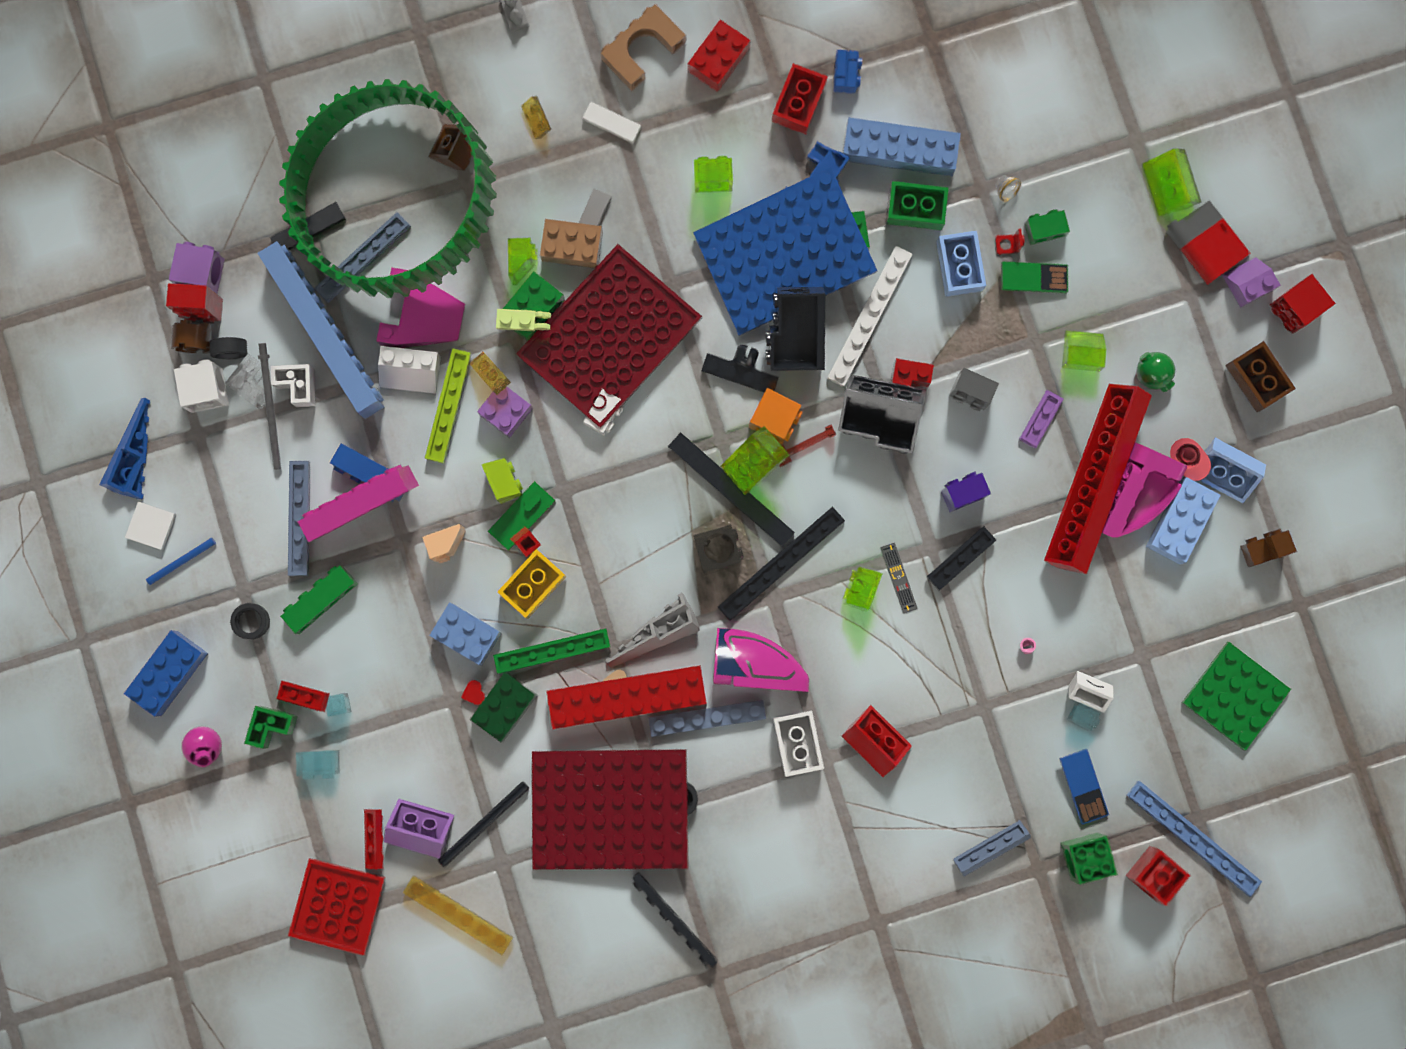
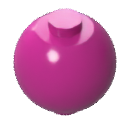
[181,726,222,767]

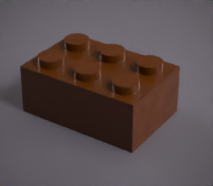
[1225,341,1296,412]

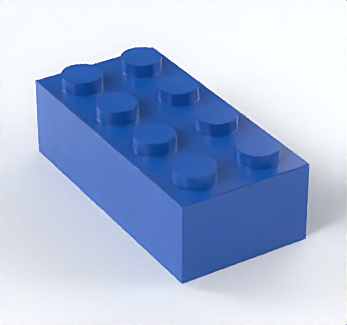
[123,630,208,717]

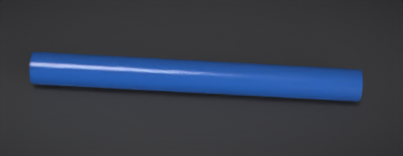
[146,538,216,585]

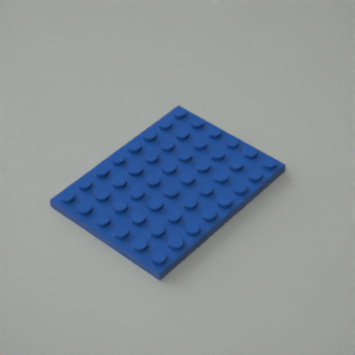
[693,167,878,336]

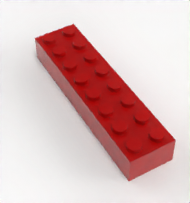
[546,665,707,729]

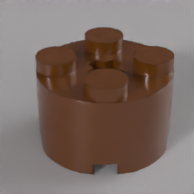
[171,320,212,354]

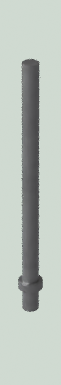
[258,343,282,470]

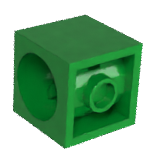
[1060,833,1118,885]

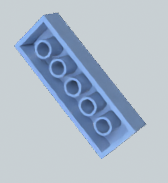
[843,117,961,176]

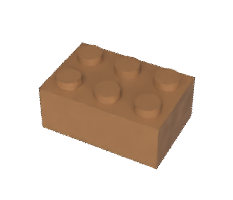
[540,219,603,268]

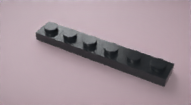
[632,872,718,967]

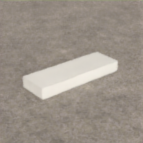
[583,102,641,143]

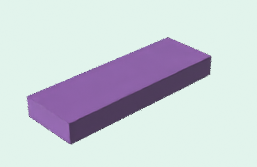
[1019,390,1063,449]

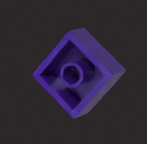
[941,471,991,512]

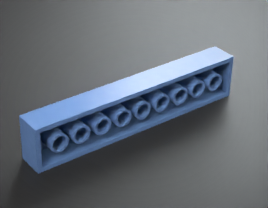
[257,241,384,419]

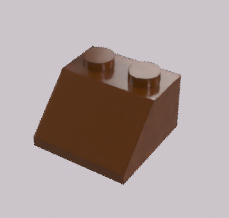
[428,124,481,171]

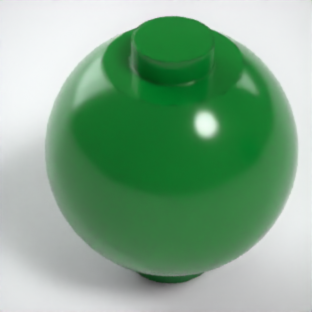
[1136,352,1176,392]

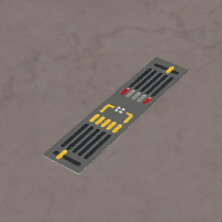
[880,542,918,614]

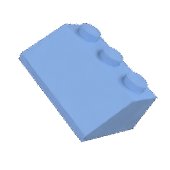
[1200,438,1266,503]

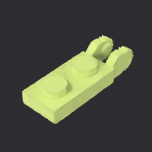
[496,309,551,331]

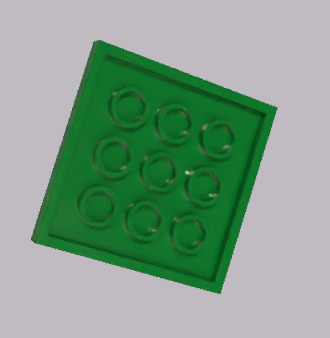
[1181,642,1291,751]

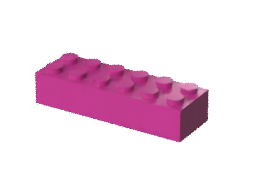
[297,464,419,542]

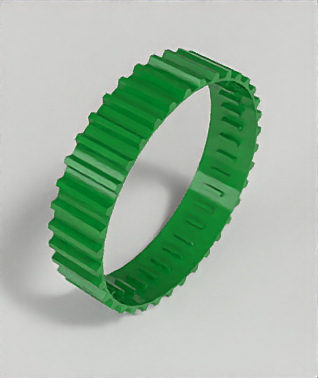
[279,79,497,298]

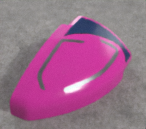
[713,628,809,692]

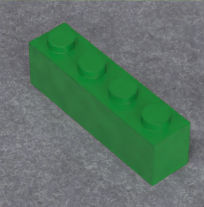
[280,565,358,634]

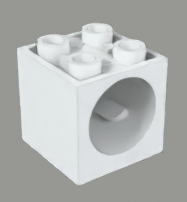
[174,360,229,413]

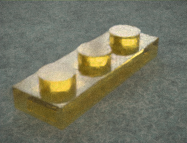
[469,351,511,395]

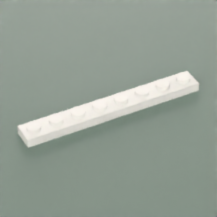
[827,246,912,387]

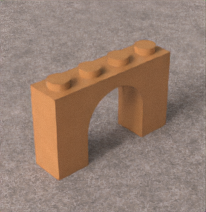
[601,4,686,91]

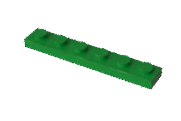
[493,628,611,674]

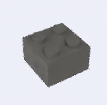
[949,368,999,411]

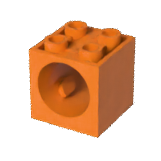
[749,388,803,445]

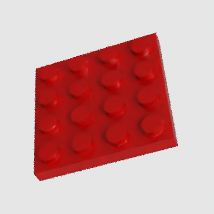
[288,858,386,956]

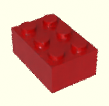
[687,19,751,92]
[771,63,828,135]
[166,283,223,324]

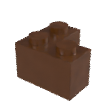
[1240,528,1297,567]

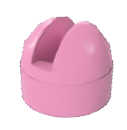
[1020,638,1036,654]

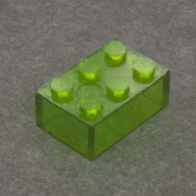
[721,426,790,495]

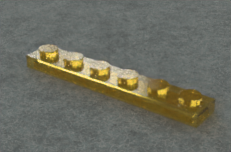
[403,875,513,955]

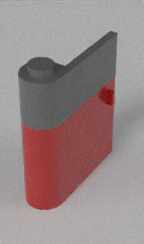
[1166,200,1251,285]

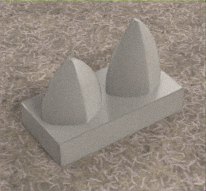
[501,0,529,32]

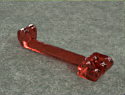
[772,424,837,468]

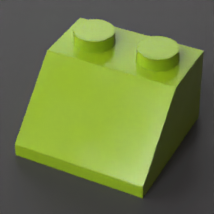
[482,458,523,504]

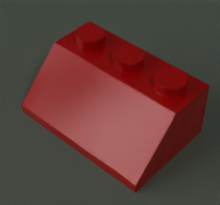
[841,705,912,777]

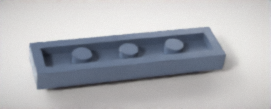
[953,820,1031,876]

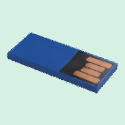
[1059,749,1109,825]

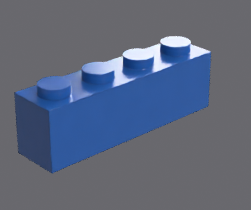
[330,443,404,502]

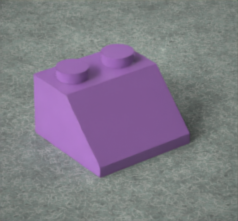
[1222,258,1281,308]

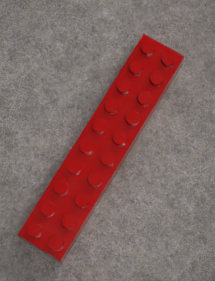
[1044,384,1152,574]

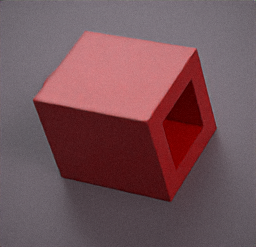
[510,527,541,557]

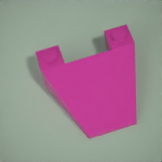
[376,267,466,348]

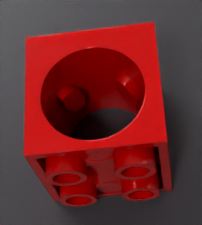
[1269,274,1336,334]
[1125,846,1191,906]

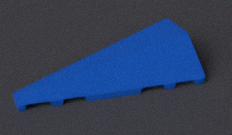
[99,398,150,499]

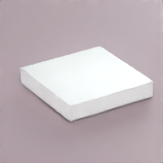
[125,502,176,550]

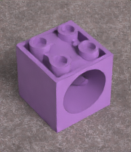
[169,242,225,294]

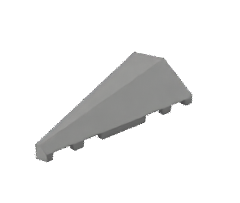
[606,593,700,667]

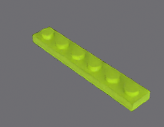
[425,348,472,464]

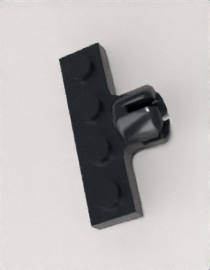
[701,345,779,393]

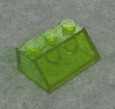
[1142,148,1202,216]

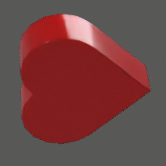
[461,680,486,705]

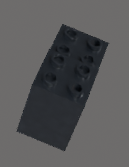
[765,287,826,371]
[838,374,927,454]

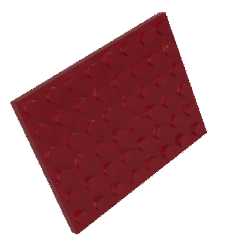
[516,244,702,428]
[532,749,689,870]

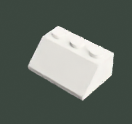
[378,346,441,394]

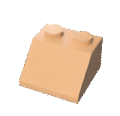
[423,524,466,564]

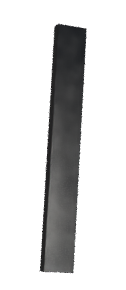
[668,432,795,547]
[717,506,845,621]

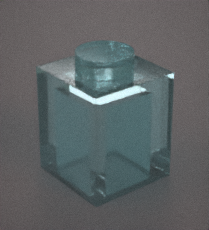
[326,693,352,717]
[1067,702,1100,731]

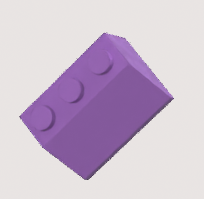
[384,799,454,859]

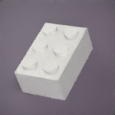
[773,711,824,777]

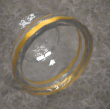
[995,175,1022,202]

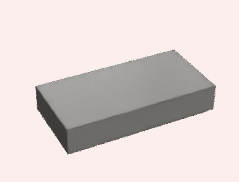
[579,189,611,226]

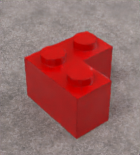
[891,358,934,387]

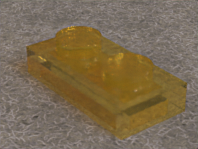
[521,96,552,139]

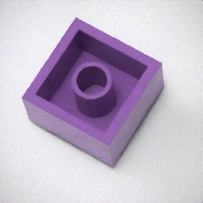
[477,382,533,438]

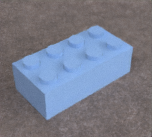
[1146,477,1221,564]

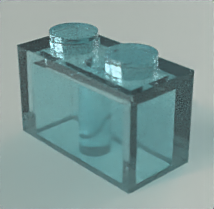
[296,750,340,779]

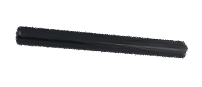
[438,781,529,867]

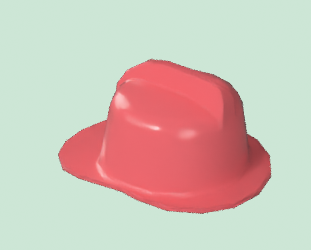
[1170,438,1211,481]

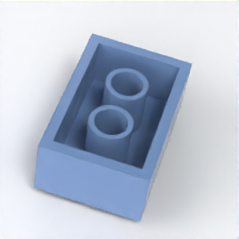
[429,602,502,666]

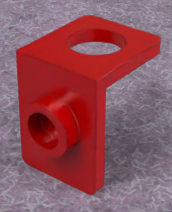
[995,228,1025,254]

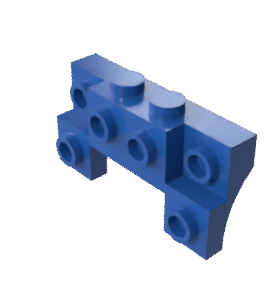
[785,141,850,188]

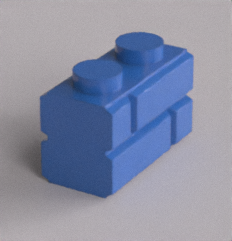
[833,50,862,94]

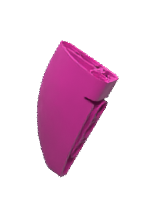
[1102,442,1188,538]

